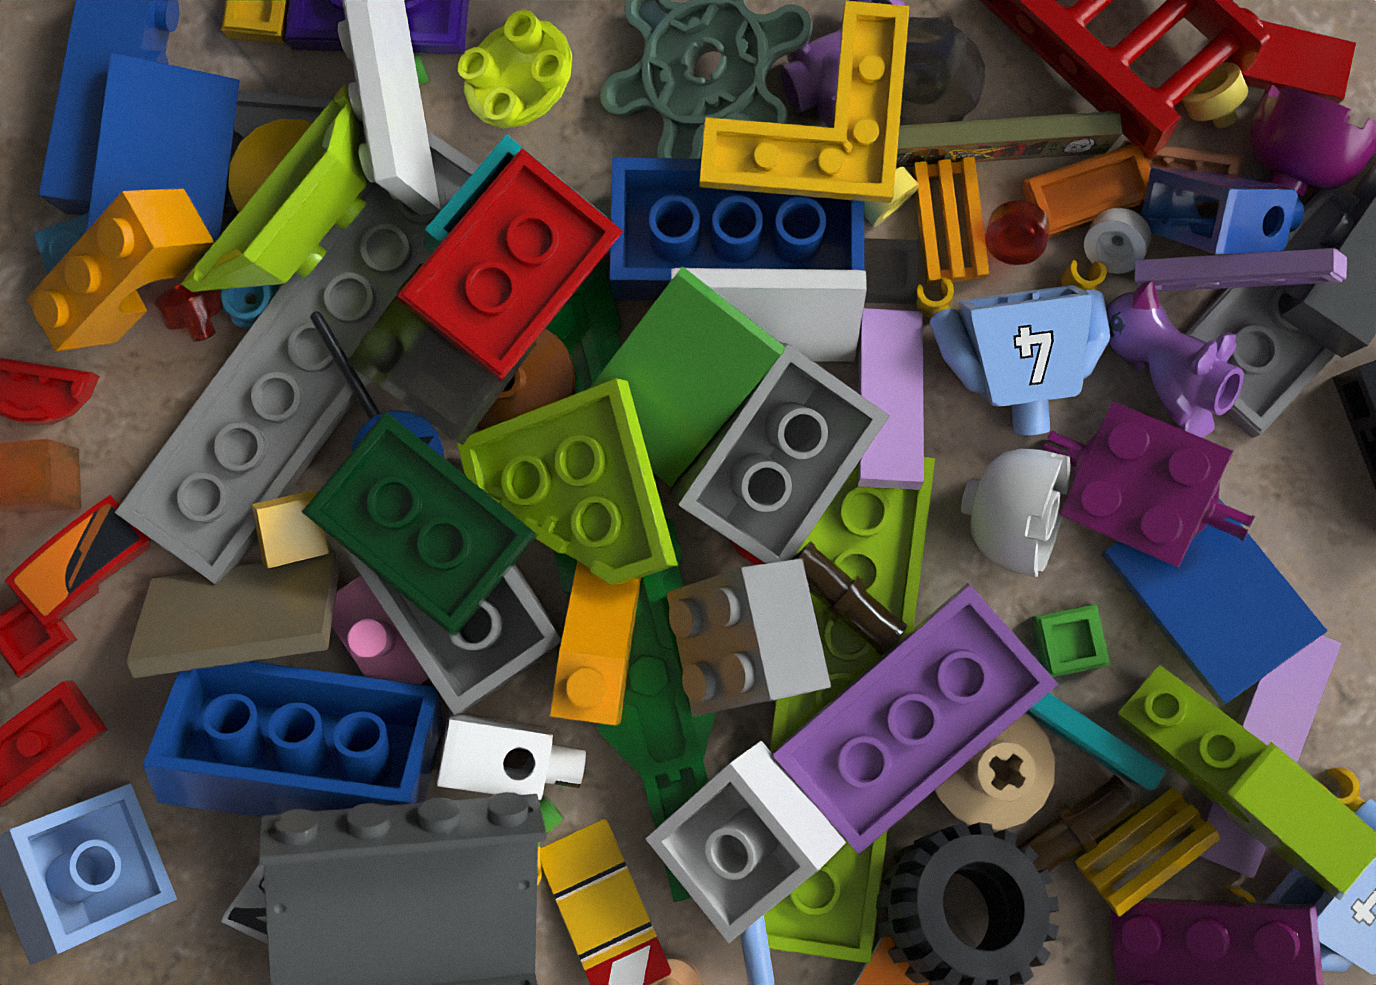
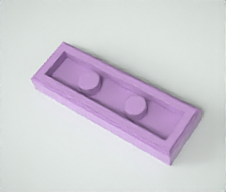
[1135,248,1347,292]
[857,308,924,490]

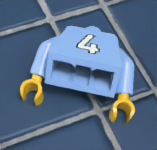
[916,260,1110,435]
[1225,767,1376,975]

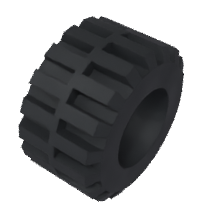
[876,822,1059,985]

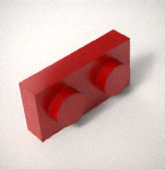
[0,680,108,807]

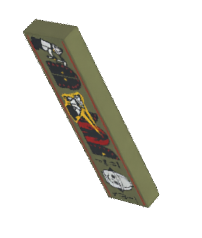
[896,111,1122,168]

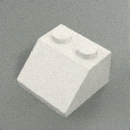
[646,741,846,943]

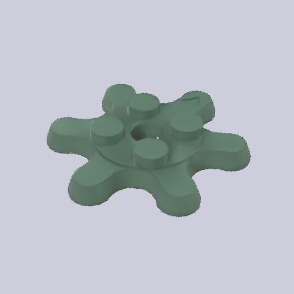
[600,0,813,159]

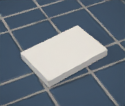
[671,268,867,362]

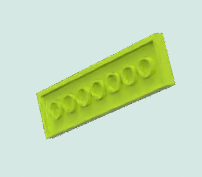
[764,457,935,964]

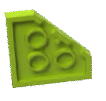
[456,378,678,584]

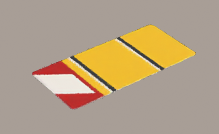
[540,819,671,985]

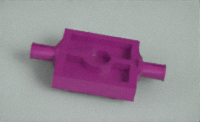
[1042,401,1255,568]

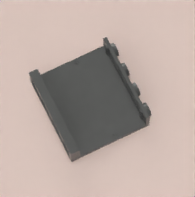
[259,792,546,985]

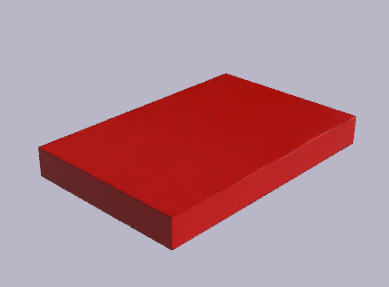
[397,148,623,383]

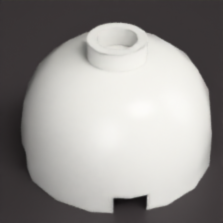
[961,448,1071,577]

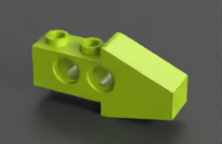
[1118,665,1376,901]

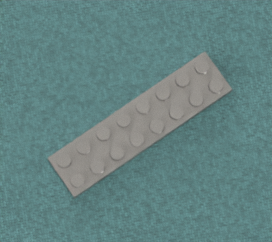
[115,130,479,584]

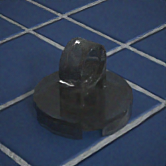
[899,16,985,126]

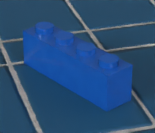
[38,0,179,215]

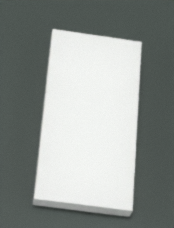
[338,0,441,215]

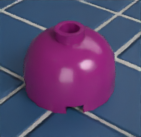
[1250,85,1376,197]

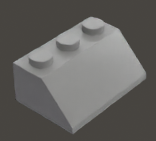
[668,341,890,564]

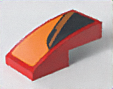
[5,495,150,630]

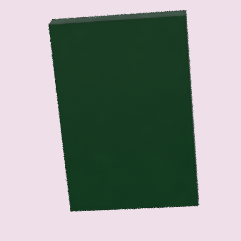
[302,411,538,636]

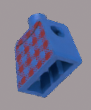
[1141,167,1304,254]

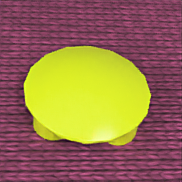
[457,10,572,129]

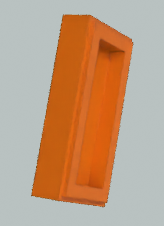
[1022,144,1151,241]

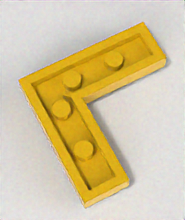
[700,1,910,203]

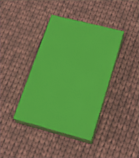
[589,266,786,487]

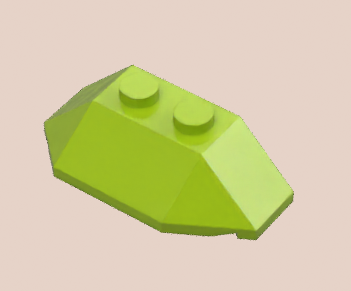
[181,83,367,292]

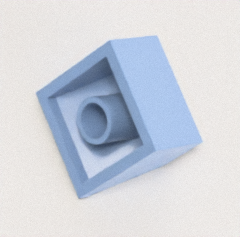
[0,783,177,965]

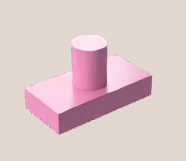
[331,575,430,685]

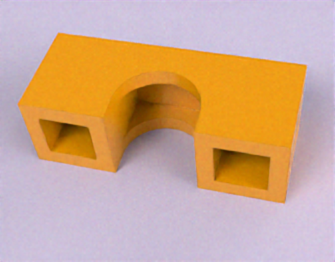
[26,189,214,352]

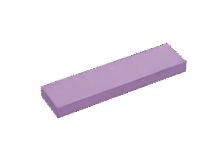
[1200,636,1342,879]

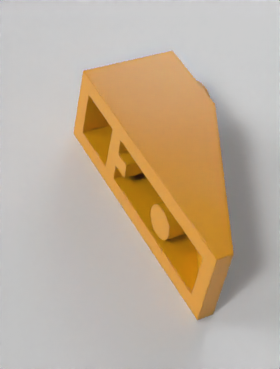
[550,561,641,726]

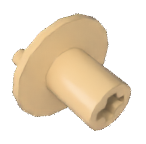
[935,713,1055,830]

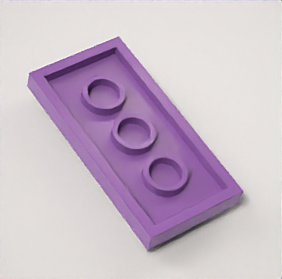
[772,583,1058,855]

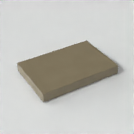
[126,552,340,678]

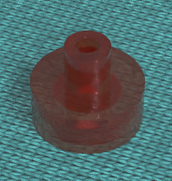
[985,200,1050,265]
[154,284,223,342]

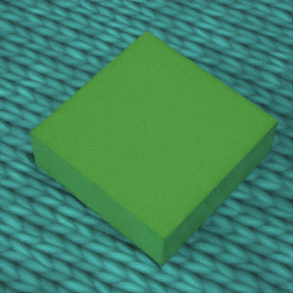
[1031,604,1110,677]

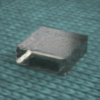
[864,238,919,304]

